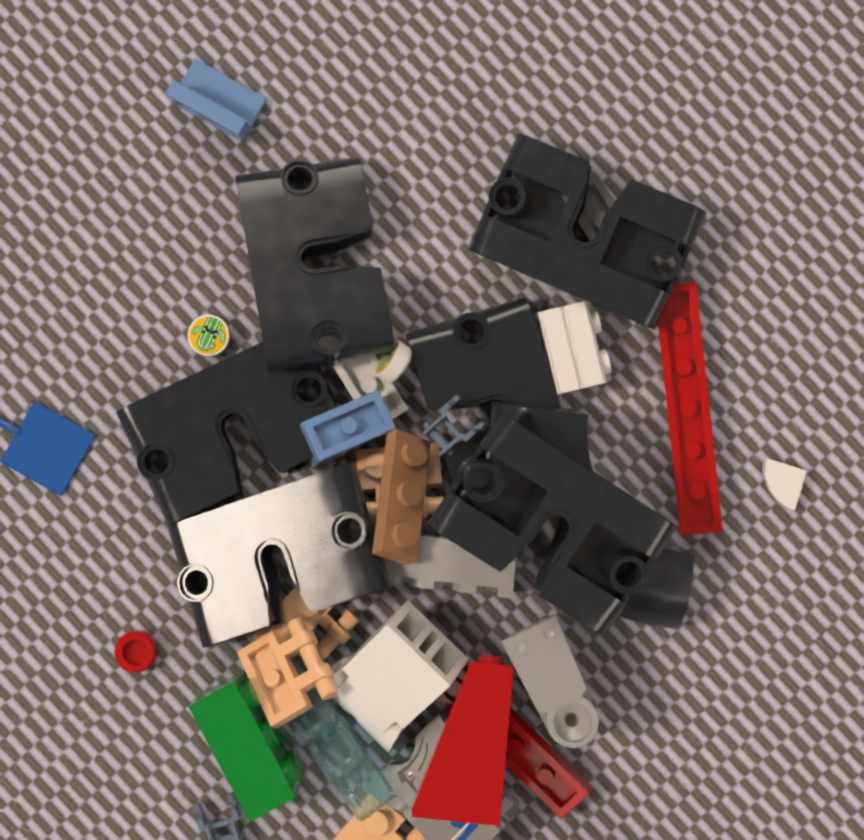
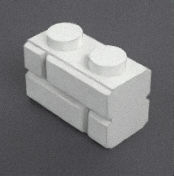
[536,301,611,395]

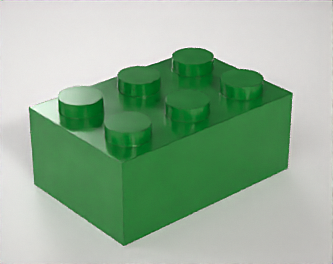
[188,670,305,822]

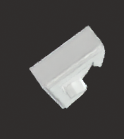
[762,458,807,510]

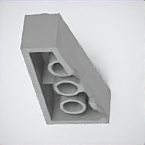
[348,521,516,599]

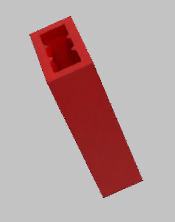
[410,655,514,826]

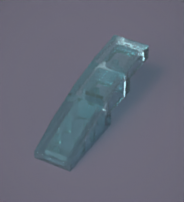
[287,655,397,821]

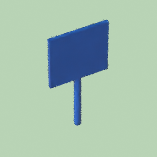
[0,401,96,496]

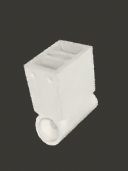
[330,600,468,753]

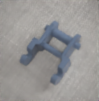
[421,394,486,457]
[193,792,246,840]

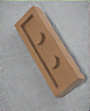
[372,429,431,565]

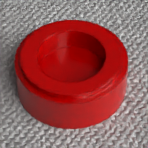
[114,630,159,673]

